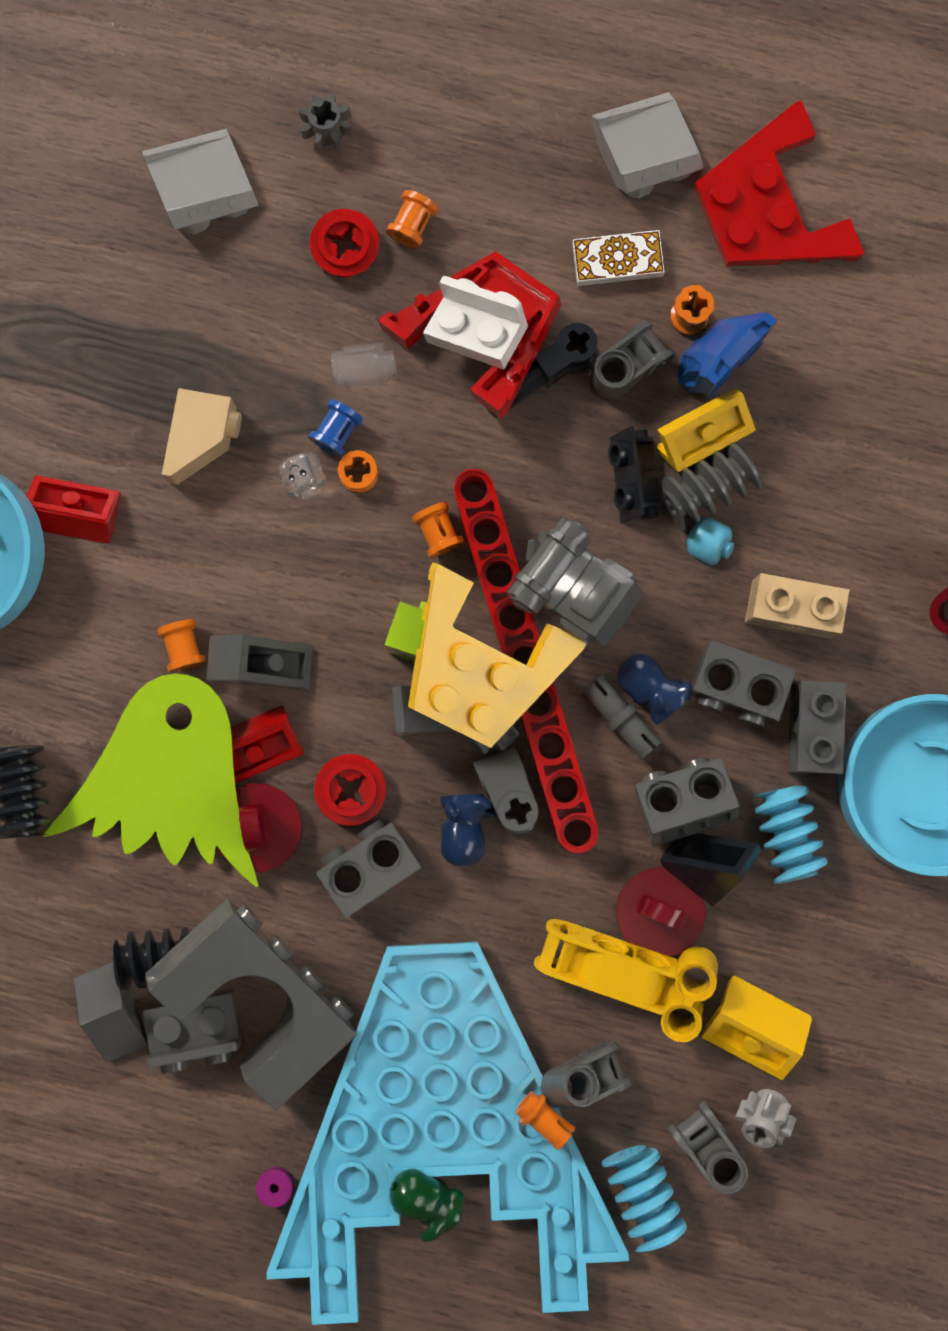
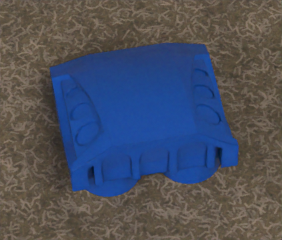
[678,312,777,399]

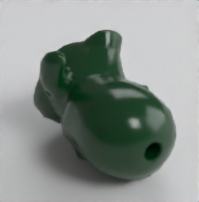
[390,1168,463,1242]

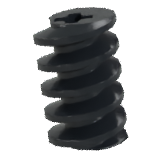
[0,745,50,839]
[113,927,190,990]

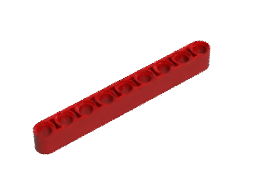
[454,469,598,853]

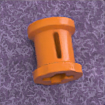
[385,190,439,249]
[670,285,715,336]
[411,502,465,559]
[156,619,207,673]

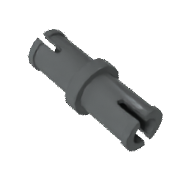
[582,675,663,761]

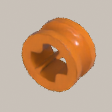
[338,450,378,493]

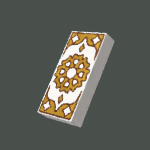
[572,230,664,286]

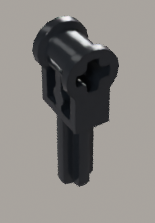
[485,323,597,418]

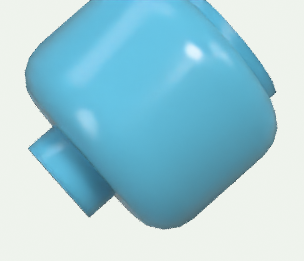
[687,518,735,566]

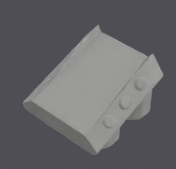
[591,92,704,198]
[142,129,259,235]

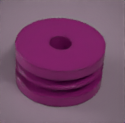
[256,1167,294,1207]

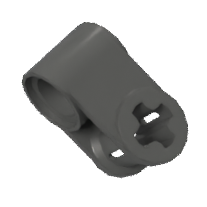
[590,319,676,400]
[472,745,539,835]
[540,1040,633,1109]
[667,1100,748,1194]

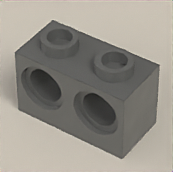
[691,640,797,728]
[788,680,847,775]
[635,757,740,847]
[316,820,423,919]

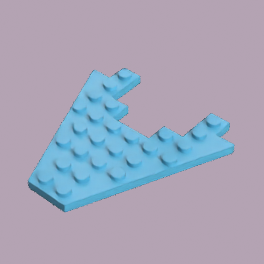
[266,941,629,1325]

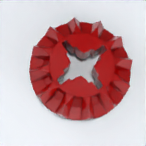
[310,209,380,279]
[314,754,386,826]

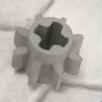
[735,1089,797,1148]

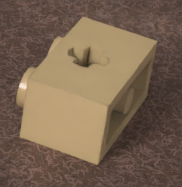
[745,573,850,639]

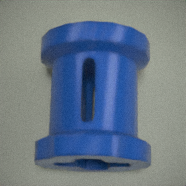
[308,399,363,458]

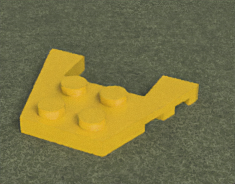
[408,563,587,748]

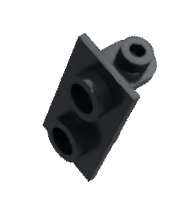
[608,426,662,523]

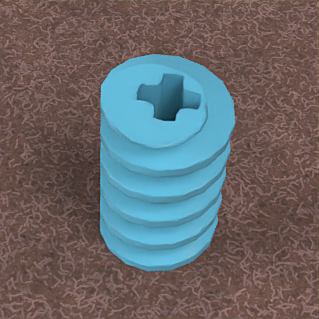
[751,785,828,884]
[601,1145,687,1252]

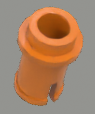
[515,1091,576,1150]

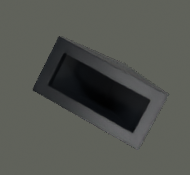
[660,833,761,907]

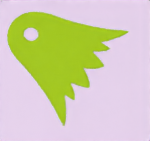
[43,674,259,887]

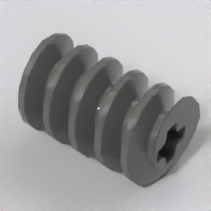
[662,443,763,531]

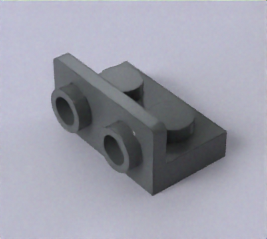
[142,991,243,1073]

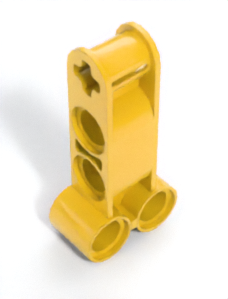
[534,919,718,1043]

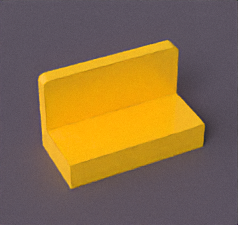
[656,387,756,472]
[702,976,812,1080]

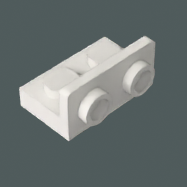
[423,276,528,370]

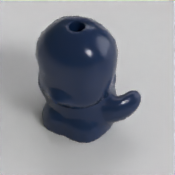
[618,654,692,725]
[440,794,495,866]

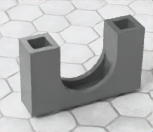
[145,898,357,1111]

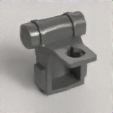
[506,517,643,646]

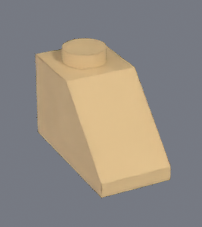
[161,388,242,485]

